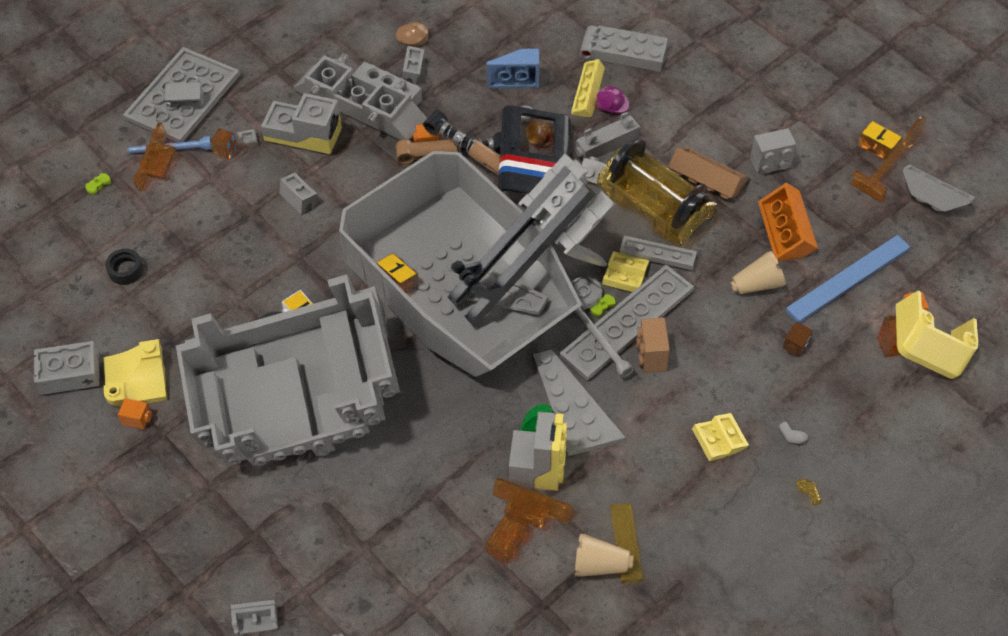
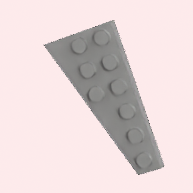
[533,350,625,456]

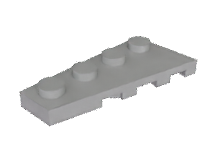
[464,270,549,315]

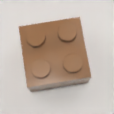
[636,318,670,373]

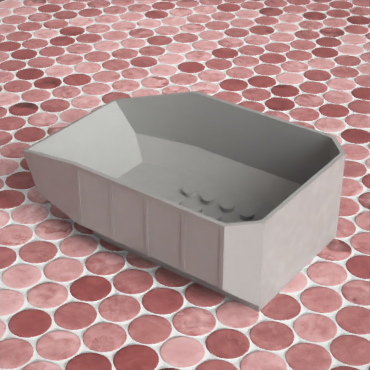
[339,151,582,377]

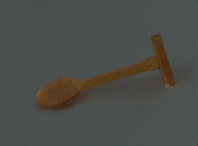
[850,115,927,203]

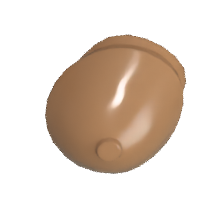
[396,22,428,47]

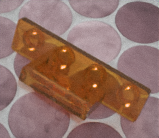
[133,123,176,191]
[493,477,573,528]

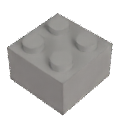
[750,128,796,175]

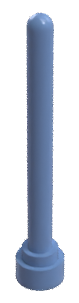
[127,136,213,154]

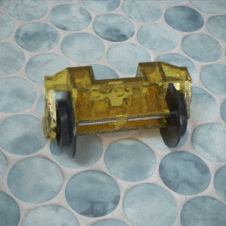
[597,139,718,246]

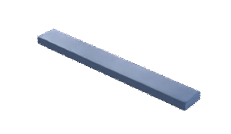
[785,235,910,323]

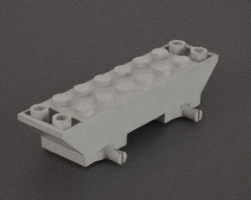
[293,53,427,141]

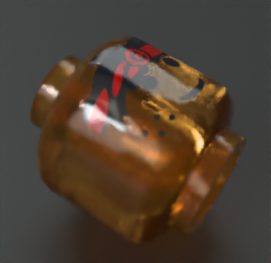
[526,120,552,145]

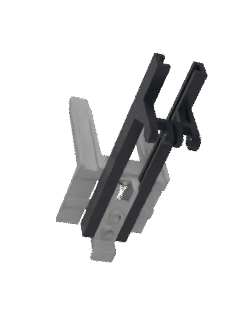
[448,154,616,325]

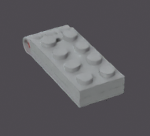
[579,26,668,72]

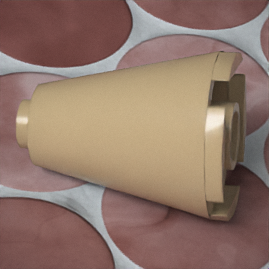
[730,251,786,295]
[575,534,634,577]

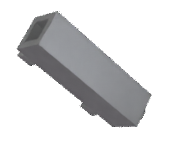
[575,112,640,160]

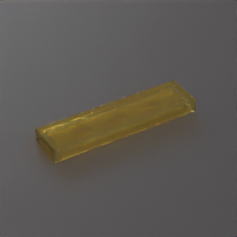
[610,503,643,584]

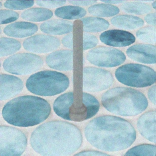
[574,307,634,378]

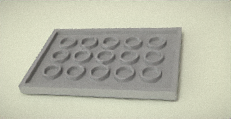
[123,47,240,143]

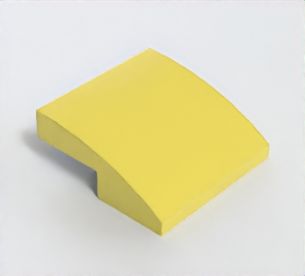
[602,251,649,292]
[692,413,749,462]

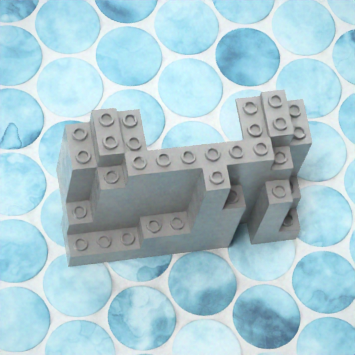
[176,274,400,466]

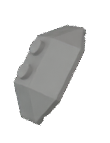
[903,164,975,211]

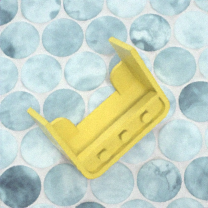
[896,291,978,379]

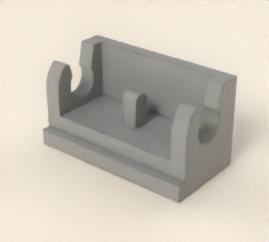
[401,46,424,84]
[165,82,204,105]
[280,173,317,215]
[231,600,278,636]

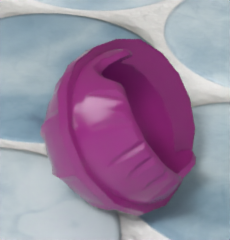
[596,86,629,114]

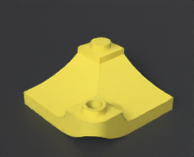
[104,339,167,407]

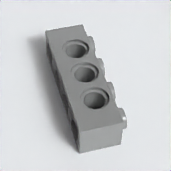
[354,62,422,106]

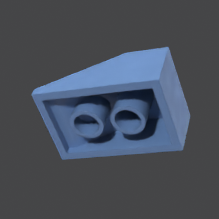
[487,49,539,88]

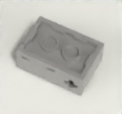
[34,341,100,395]

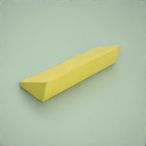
[571,59,605,117]

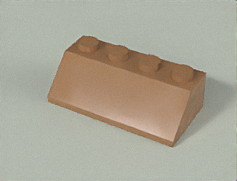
[668,147,750,199]

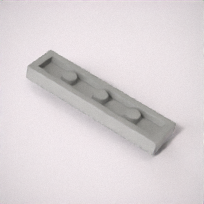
[619,236,697,270]

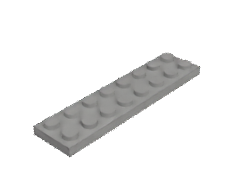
[560,265,694,381]

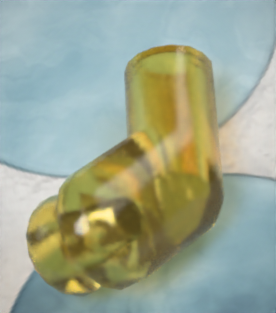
[796,478,822,505]

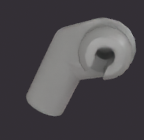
[778,422,808,444]

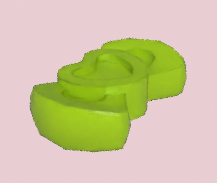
[85,173,111,195]
[590,294,616,317]

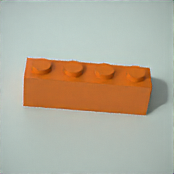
[758,183,818,261]

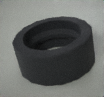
[105,248,144,285]

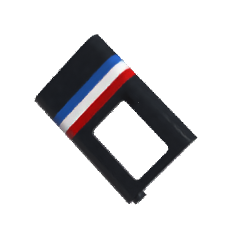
[498,105,571,194]

